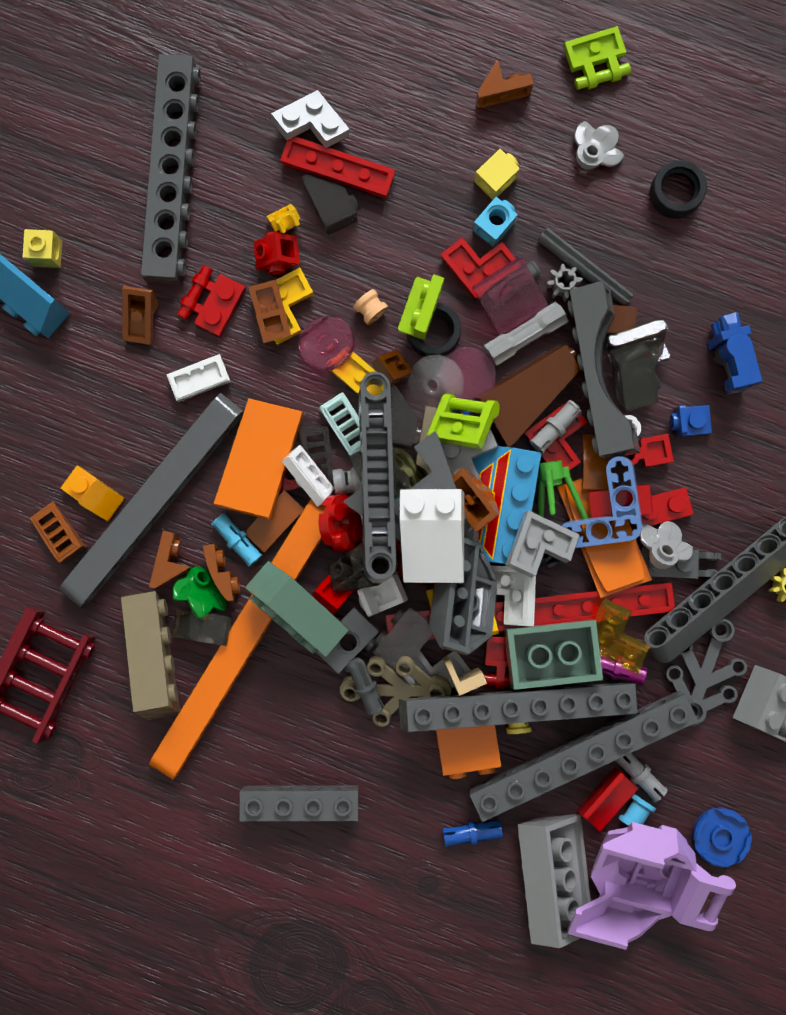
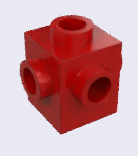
[254,232,300,275]

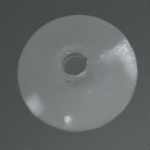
[408,355,464,408]

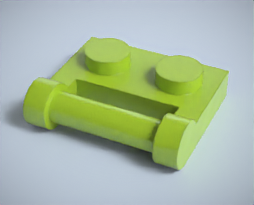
[427,394,500,450]

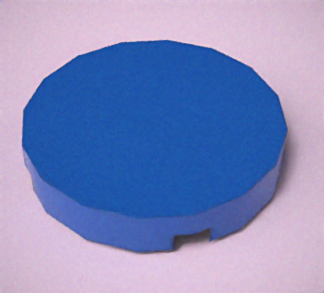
[692,807,752,868]

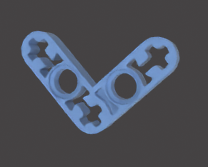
[562,456,643,548]

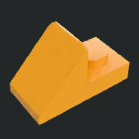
[60,465,125,522]

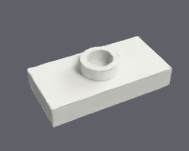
[167,354,231,402]
[282,445,335,507]

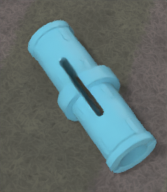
[211,513,262,567]

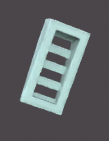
[319,392,361,457]

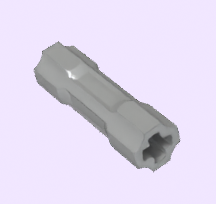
[483,301,569,367]

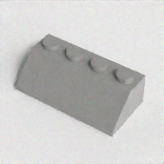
[518,814,591,948]

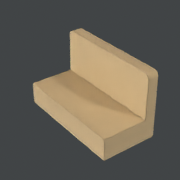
[442,656,487,696]

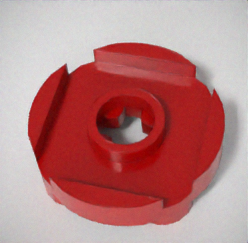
[318,494,363,553]

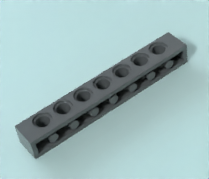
[141,54,201,285]
[399,682,638,732]
[470,690,698,822]

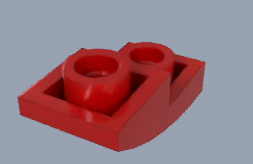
[588,484,653,518]

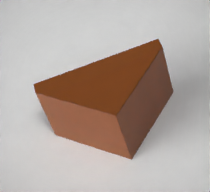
[452,467,500,532]

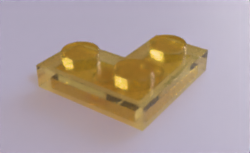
[595,598,650,674]

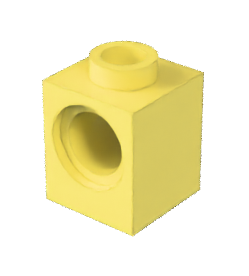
[474,149,520,200]
[23,229,62,268]

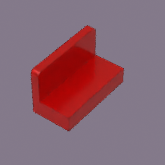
[577,767,638,832]

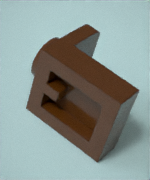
[371,350,414,388]

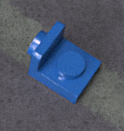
[670,405,712,437]

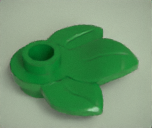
[173,566,227,620]

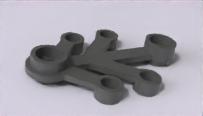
[664,619,747,726]

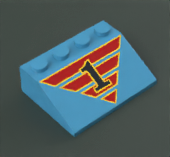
[473,446,541,565]

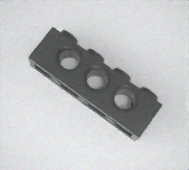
[239,785,359,821]

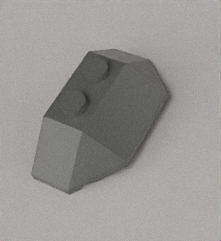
[429,537,497,655]

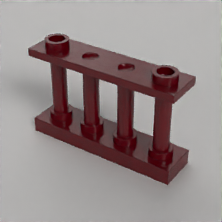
[0,607,96,744]

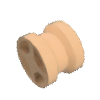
[353,289,389,325]

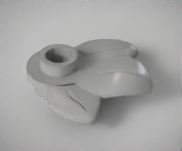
[574,121,624,170]
[639,521,693,569]

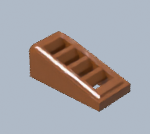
[30,501,87,564]

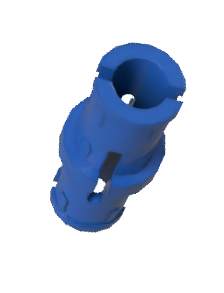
[443,819,503,847]

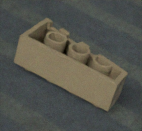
[121,591,181,720]

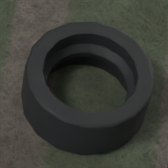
[650,160,707,218]
[407,302,461,359]

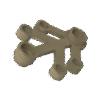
[340,656,452,727]

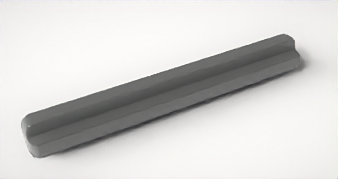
[538,228,633,306]

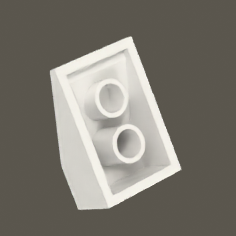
[400,489,464,583]

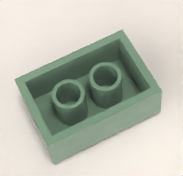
[245,561,349,657]
[504,620,603,690]

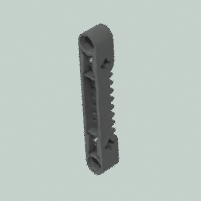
[358,372,396,583]

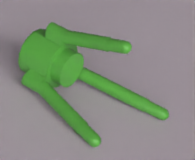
[538,460,588,519]

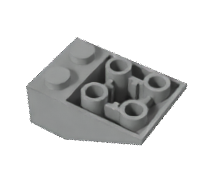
[733,665,786,742]

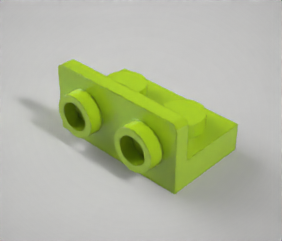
[398,274,444,340]

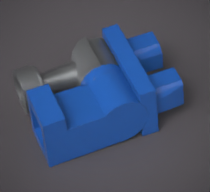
[707,312,763,395]

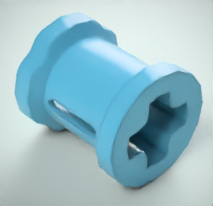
[618,794,656,826]

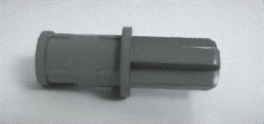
[347,658,384,715]

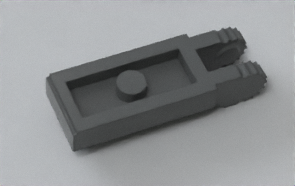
[640,547,721,579]

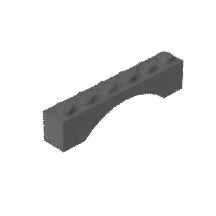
[568,281,640,460]

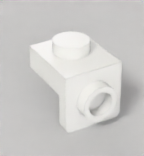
[357,574,408,617]

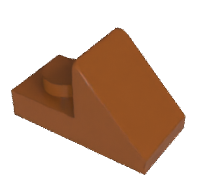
[476,60,533,109]
[122,286,159,345]
[149,531,192,589]

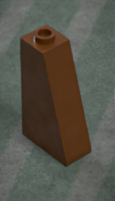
[473,345,581,447]

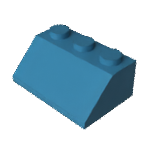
[0,254,70,338]

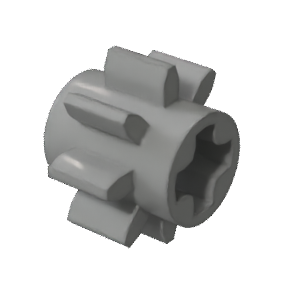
[546,264,582,302]

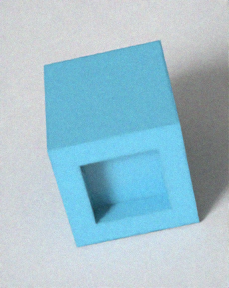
[472,197,518,248]

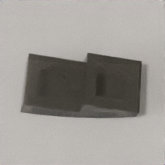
[171,609,232,646]

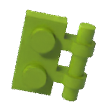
[563,26,631,90]

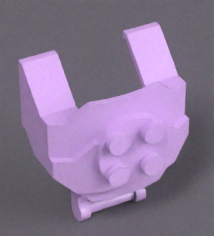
[568,822,736,950]

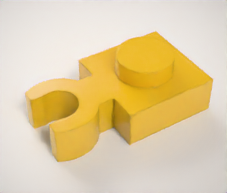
[266,204,300,233]

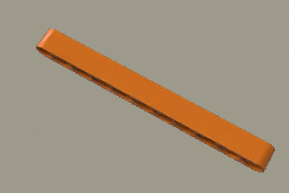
[149,499,326,780]

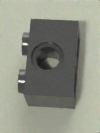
[315,607,379,674]

